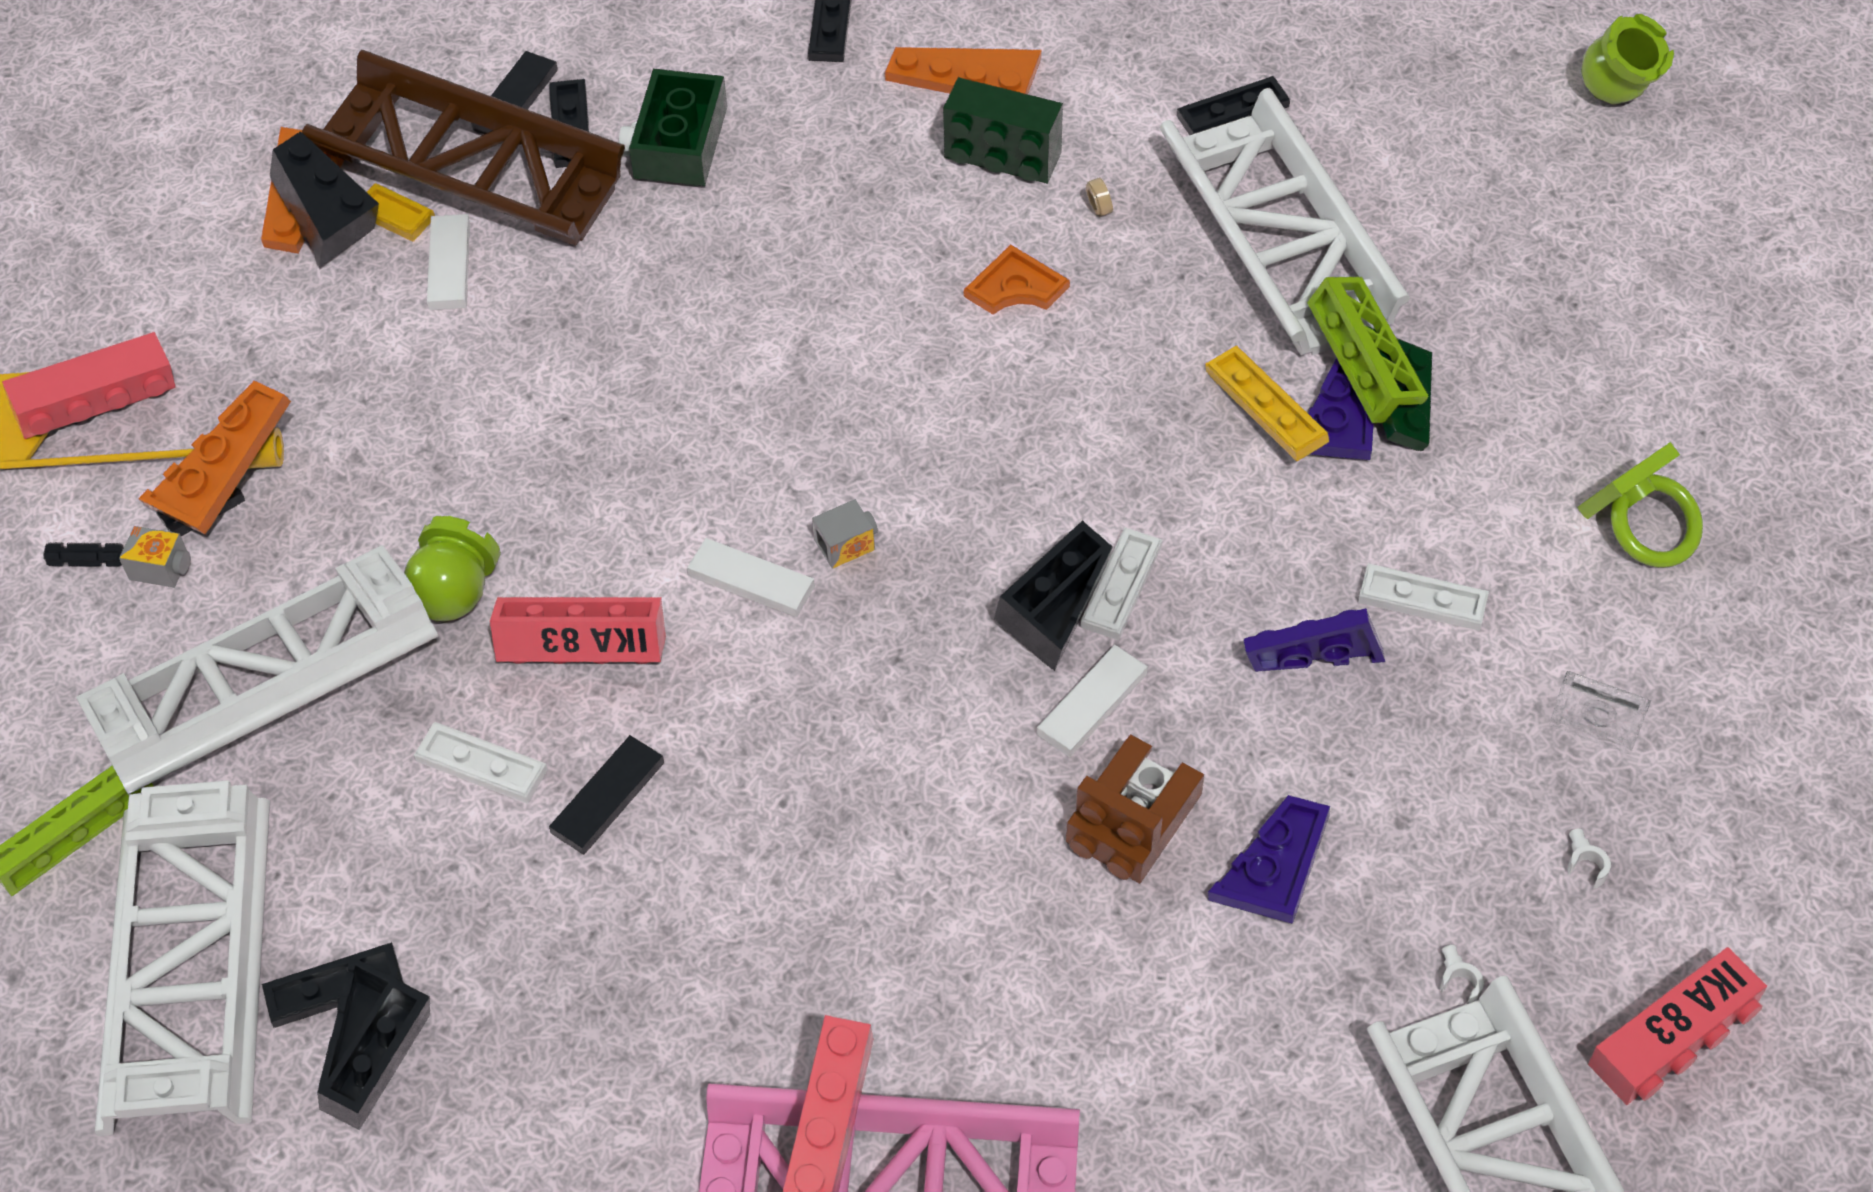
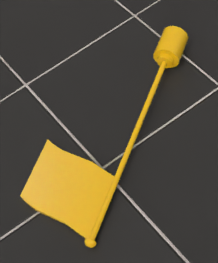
[0,372,284,469]

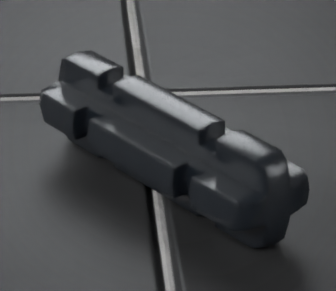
[43,542,124,567]

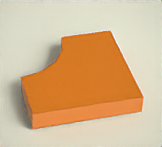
[964,244,1070,315]

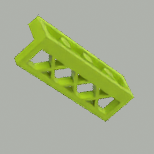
[1307,277,1429,423]
[0,765,154,897]

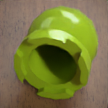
[1581,14,1674,104]
[404,516,501,621]

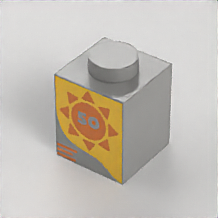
[812,499,878,569]
[119,526,190,588]

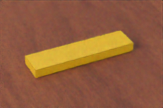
[1205,345,1329,462]

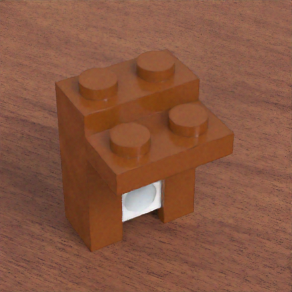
[1066,734,1204,884]

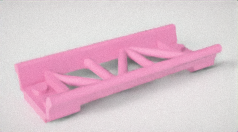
[699,1083,1080,1192]

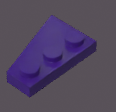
[1308,357,1374,460]
[1244,608,1385,672]
[1208,795,1330,924]

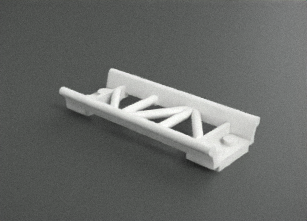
[1160,88,1410,356]
[76,545,438,795]
[95,780,270,1136]
[1367,976,1625,1192]

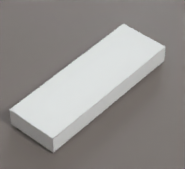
[427,214,470,310]
[1080,527,1162,640]
[687,538,815,617]
[1358,563,1489,631]
[1037,645,1148,758]
[414,722,548,804]

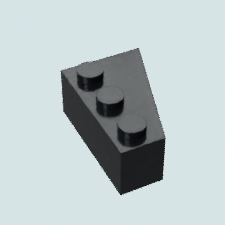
[270,131,379,267]
[994,520,1113,671]
[317,955,430,1130]

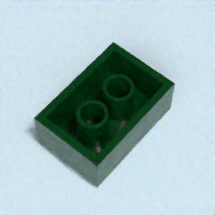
[629,68,728,186]
[943,77,1063,184]

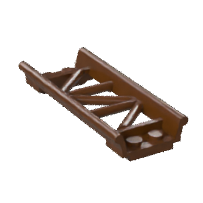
[302,49,625,246]

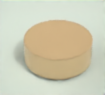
[1086,177,1113,217]

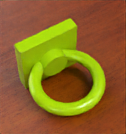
[1577,442,1703,568]

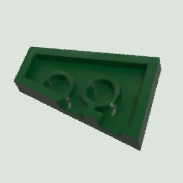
[1367,326,1432,451]

